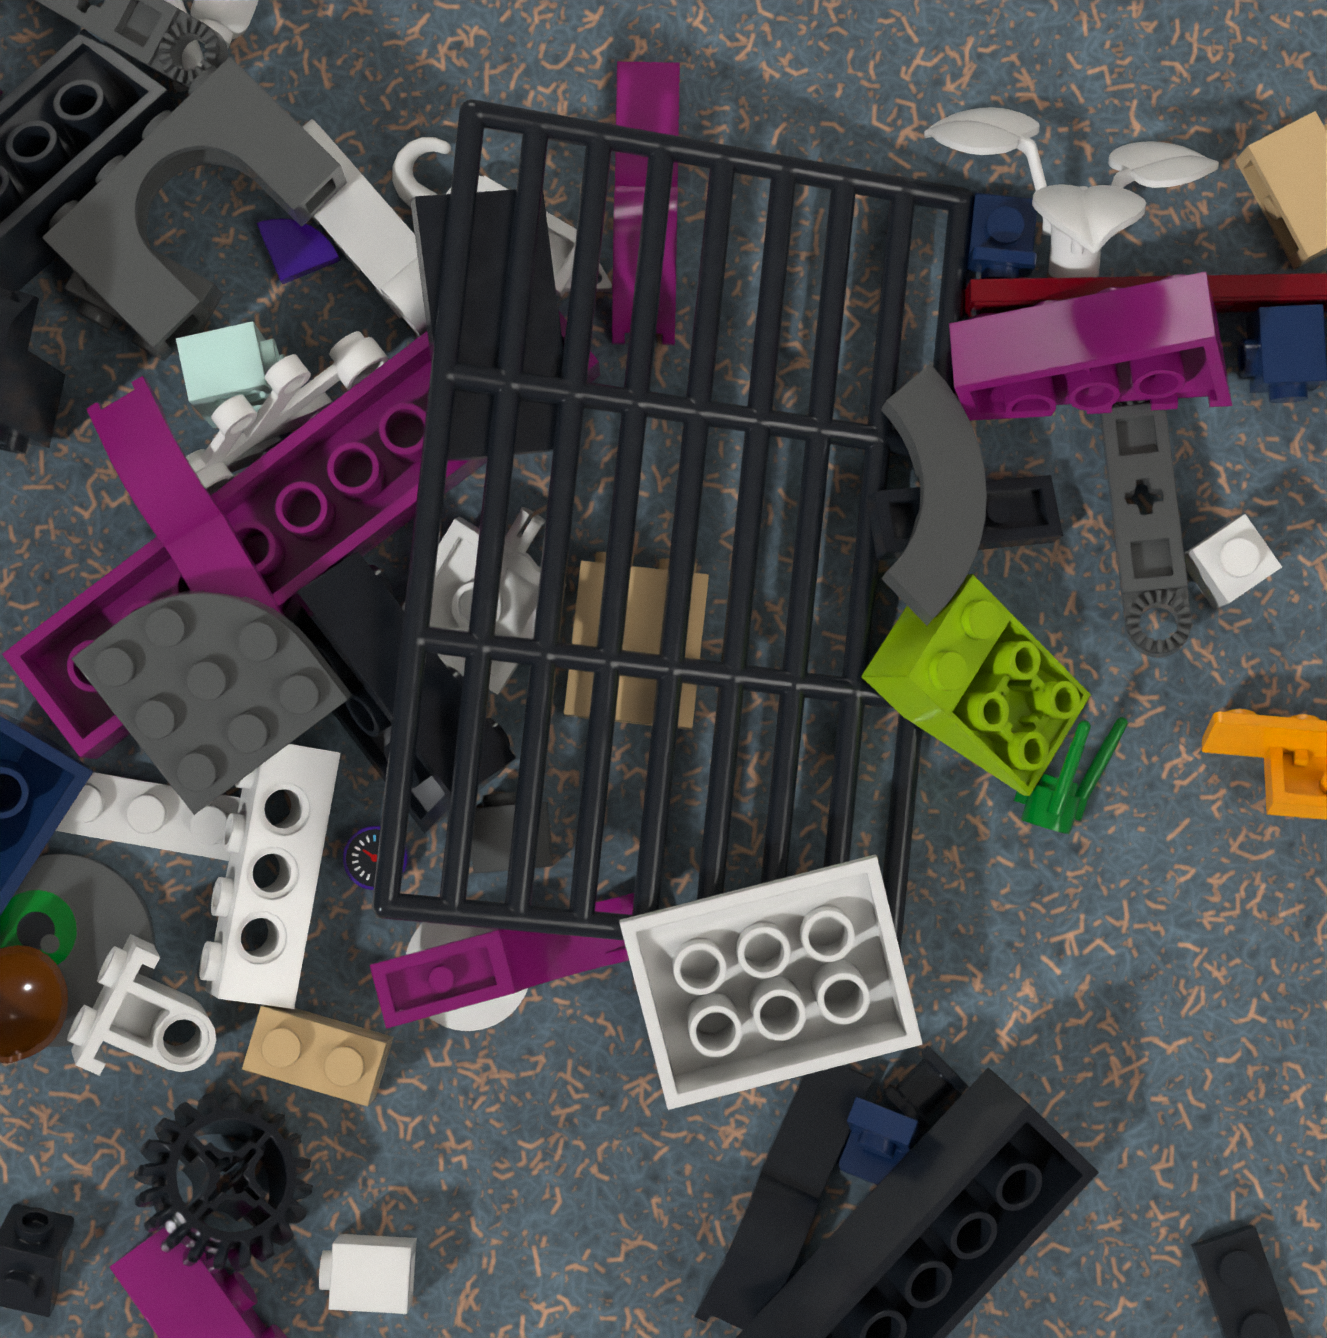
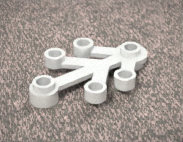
[186,331,389,495]

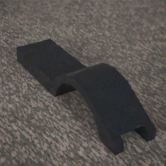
[694,1065,873,1330]

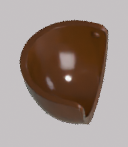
[0,945,68,1064]

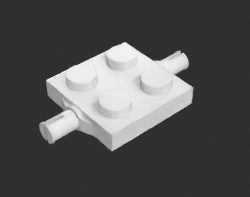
[401,507,567,695]

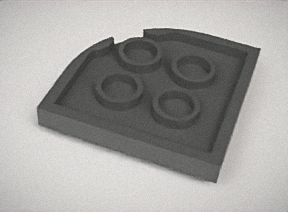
[71,590,352,815]

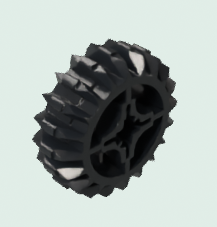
[134,1093,313,1273]

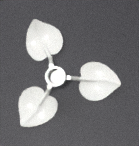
[924,107,1219,278]

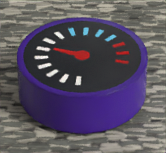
[343,826,409,890]

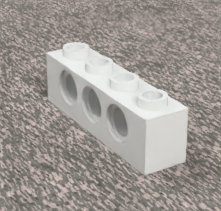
[199,744,341,1009]

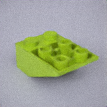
[861,574,1091,796]

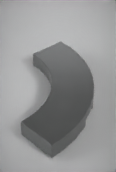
[881,364,987,626]

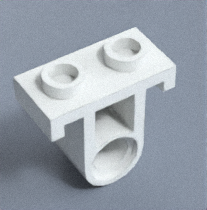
[67,934,216,1076]

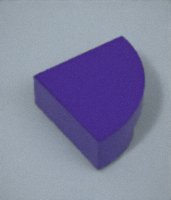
[256,218,341,284]

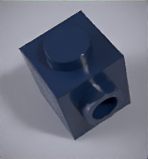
[1237,304,1327,403]

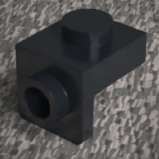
[0,1204,74,1317]

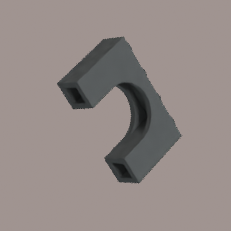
[42,57,347,361]

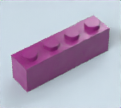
[949,272,1232,421]

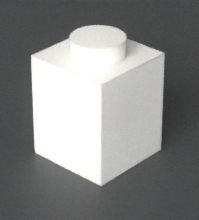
[1184,514,1282,609]
[319,1234,417,1314]

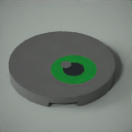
[0,854,156,1047]

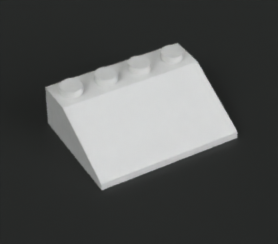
[619,855,923,1110]

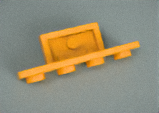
[1202,709,1327,820]

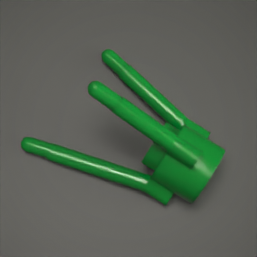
[1014,717,1128,835]

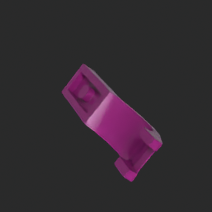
[612,61,680,346]
[86,376,285,616]
[370,892,634,1029]

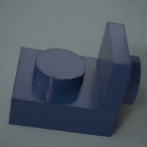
[967,193,1037,279]
[839,1097,921,1186]

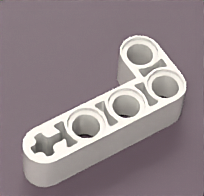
[303,119,427,338]

